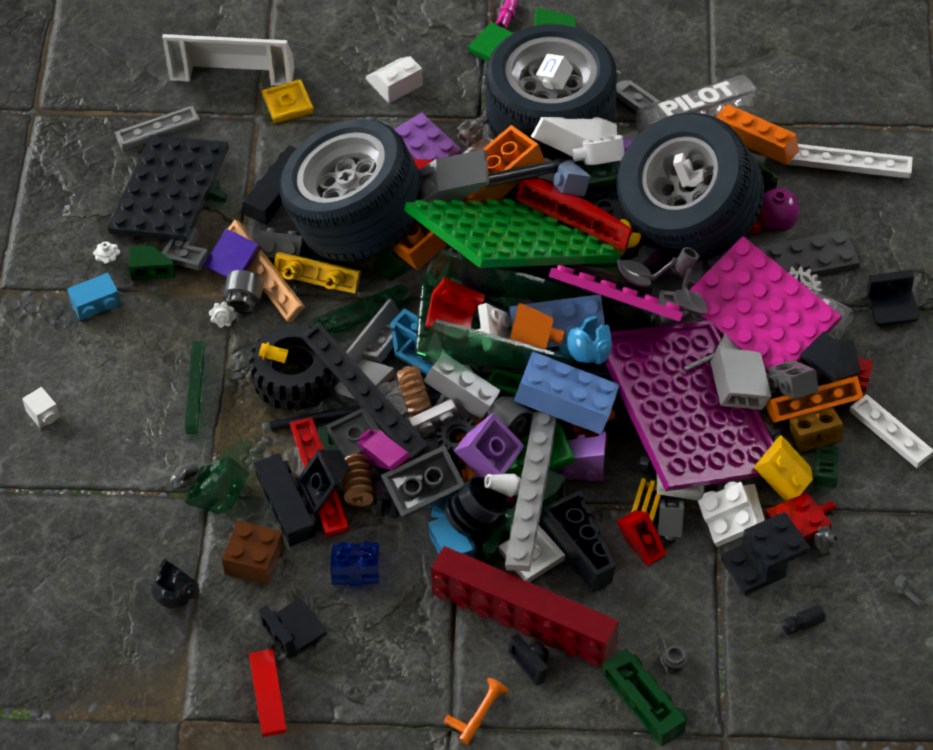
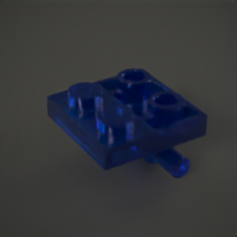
[330,541,380,587]

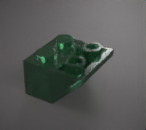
[185,456,250,514]

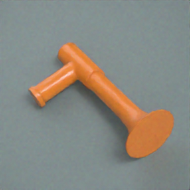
[444,678,509,745]

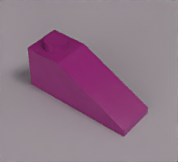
[356,429,410,470]

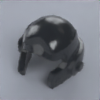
[151,559,200,609]

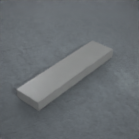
[115,106,201,151]

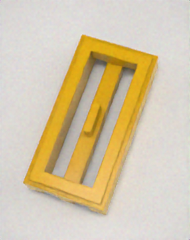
[631,478,662,523]

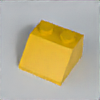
[754,435,812,501]

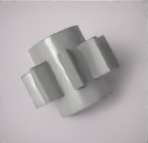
[457,120,483,146]

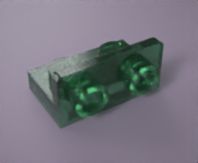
[578,160,620,190]

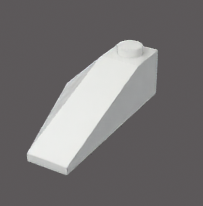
[531,117,617,171]

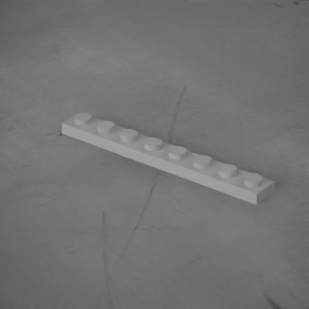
[505,412,558,572]

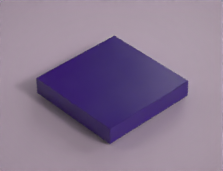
[204,229,261,278]

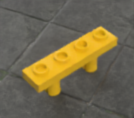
[274,252,361,294]

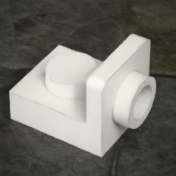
[673,153,705,187]

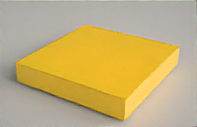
[262,79,314,124]

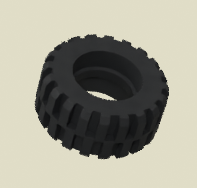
[249,324,337,411]

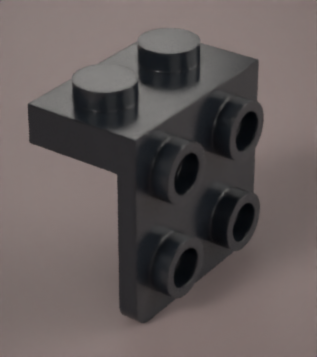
[866,270,920,326]

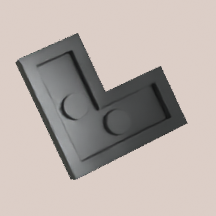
[162,228,209,271]

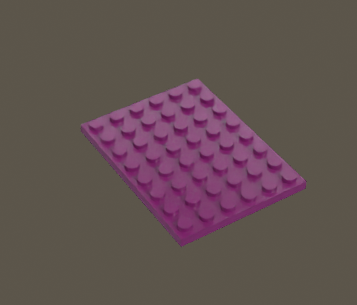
[595,320,774,492]

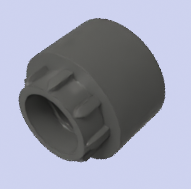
[223,270,264,313]
[488,396,534,439]

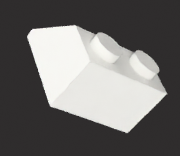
[366,56,423,103]

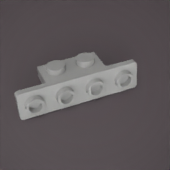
[346,299,400,364]

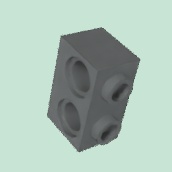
[769,360,819,399]

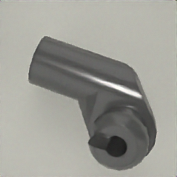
[170,461,198,489]

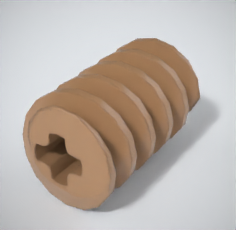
[342,454,373,507]

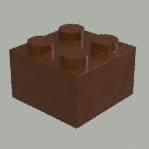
[222,520,284,585]

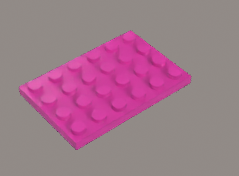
[689,236,842,373]
[548,265,683,321]

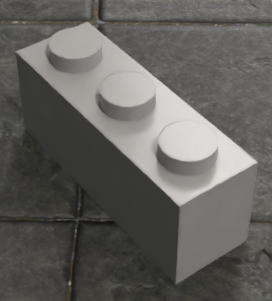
[424,352,501,419]

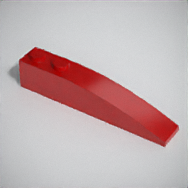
[516,177,632,250]

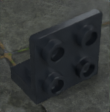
[258,598,327,658]

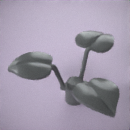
[617,247,708,315]

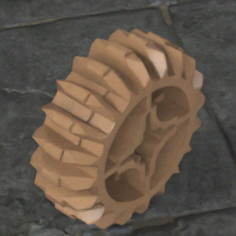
[397,365,433,417]

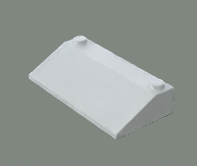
[162,34,294,86]

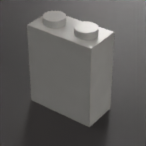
[710,348,771,410]

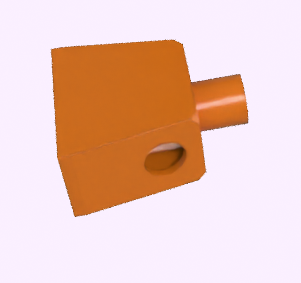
[507,303,564,350]

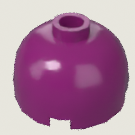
[758,188,800,231]

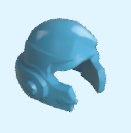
[567,316,612,365]

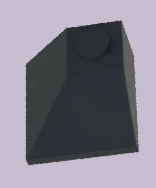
[297,449,349,516]

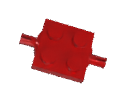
[766,492,836,541]

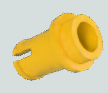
[258,342,288,364]

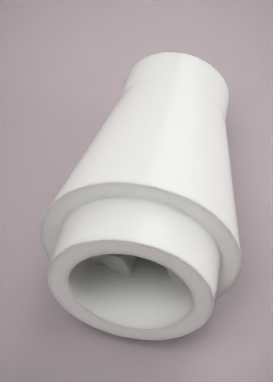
[484,474,521,497]

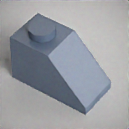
[553,160,591,196]

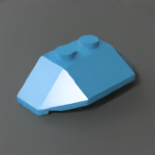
[391,308,476,375]

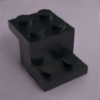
[721,512,810,596]

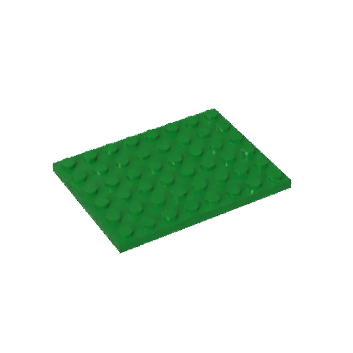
[404,199,621,268]

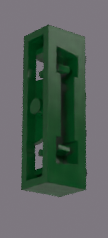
[603,648,687,747]

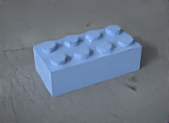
[509,294,605,352]
[514,351,619,434]

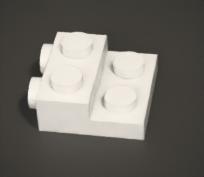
[698,482,758,547]

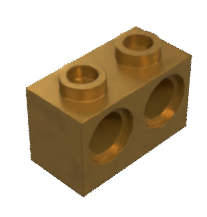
[789,407,843,453]

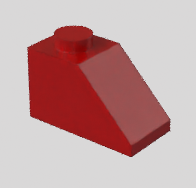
[616,510,667,566]

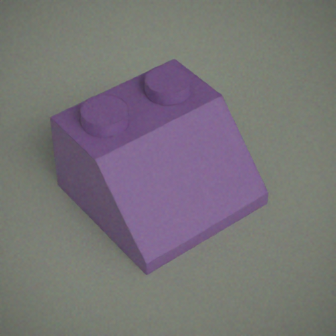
[454,413,524,477]

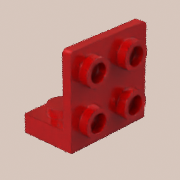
[425,277,485,343]

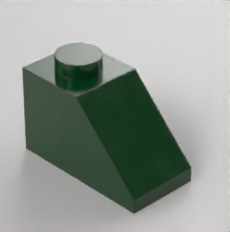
[129,245,175,281]

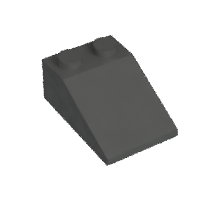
[420,149,489,202]
[381,445,464,517]

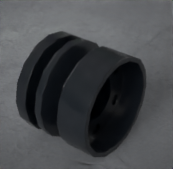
[444,475,508,539]

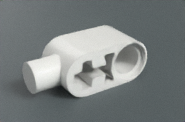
[572,135,625,165]

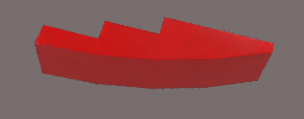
[249,649,287,737]

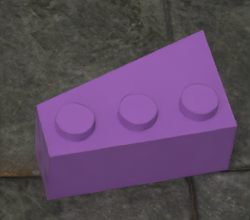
[547,432,606,481]

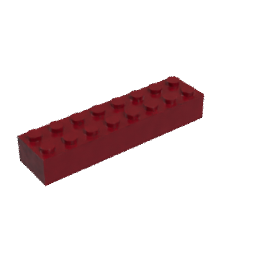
[431,546,619,667]

